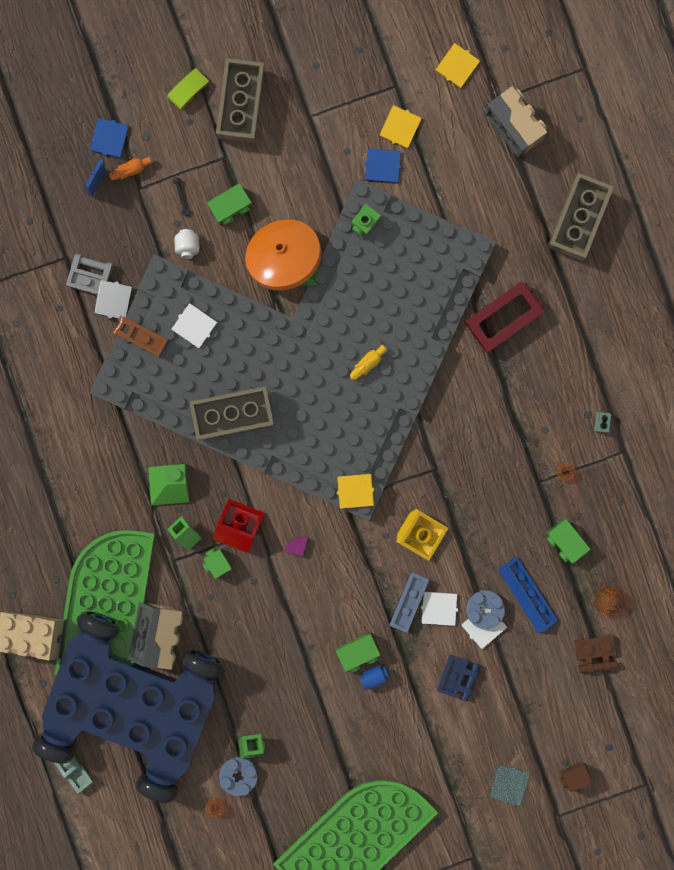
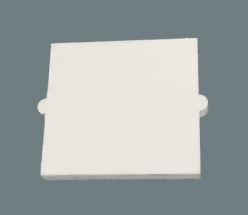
[94,280,132,318]
[172,303,217,348]
[421,592,458,626]
[461,604,507,649]

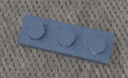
[389,572,429,633]

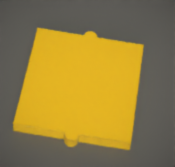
[435,43,480,88]
[379,105,422,149]
[337,474,374,508]

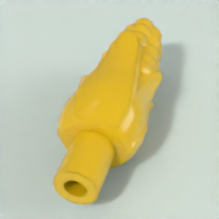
[350,345,387,380]

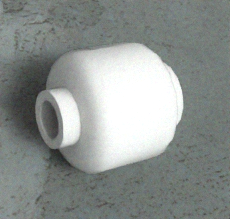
[174,229,199,259]

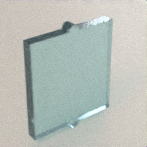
[489,764,529,806]

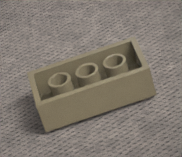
[216,58,265,144]
[547,173,614,261]
[189,386,275,441]

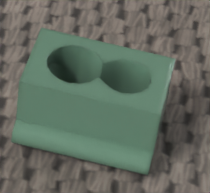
[594,412,612,433]

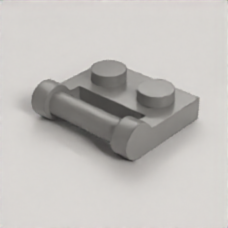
[66,253,113,295]

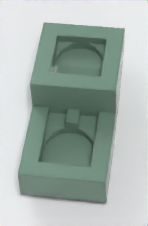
[55,755,95,794]

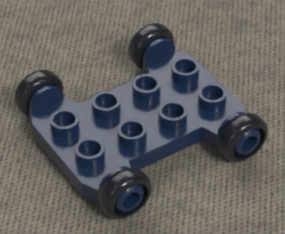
[32,611,224,803]

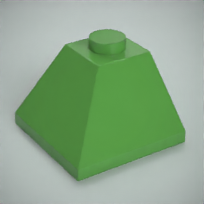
[148,464,190,505]

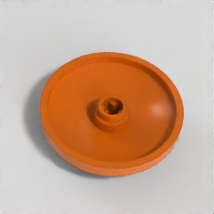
[245,219,322,291]

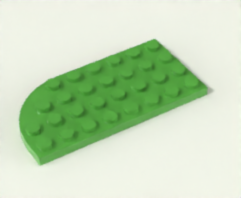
[55,530,155,675]
[273,780,438,870]

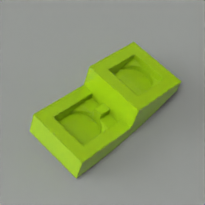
[167,68,209,110]

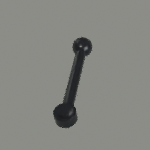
[173,177,190,216]

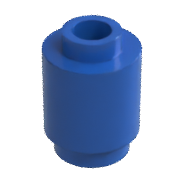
[360,665,390,690]

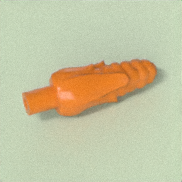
[109,156,152,180]

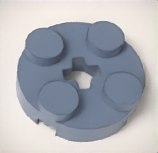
[466,590,505,629]
[219,756,258,796]

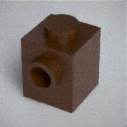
[560,762,592,792]

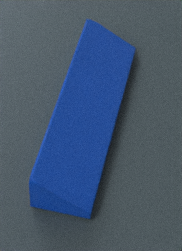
[498,556,558,633]

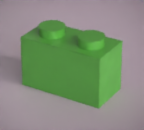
[207,183,252,225]
[546,519,590,564]
[335,633,380,673]

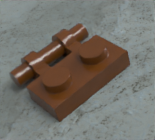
[574,635,618,674]

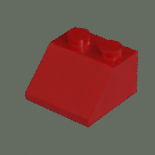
[212,499,264,553]

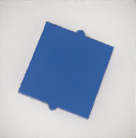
[90,118,129,158]
[364,148,401,183]
[85,159,107,197]

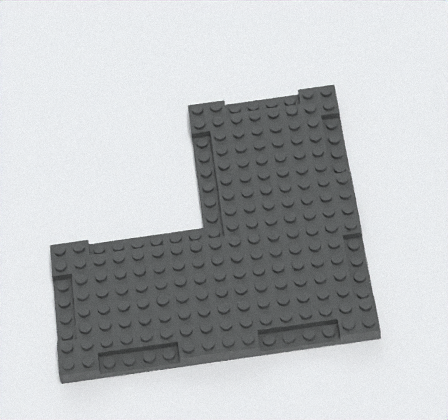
[90,179,496,521]

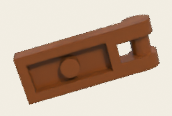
[112,315,168,357]

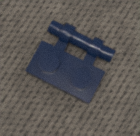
[437,654,480,702]

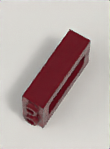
[465,281,544,354]

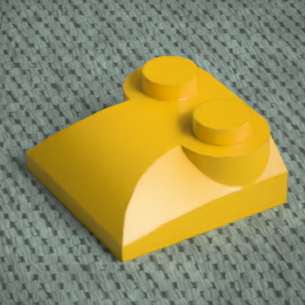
[396,509,448,561]

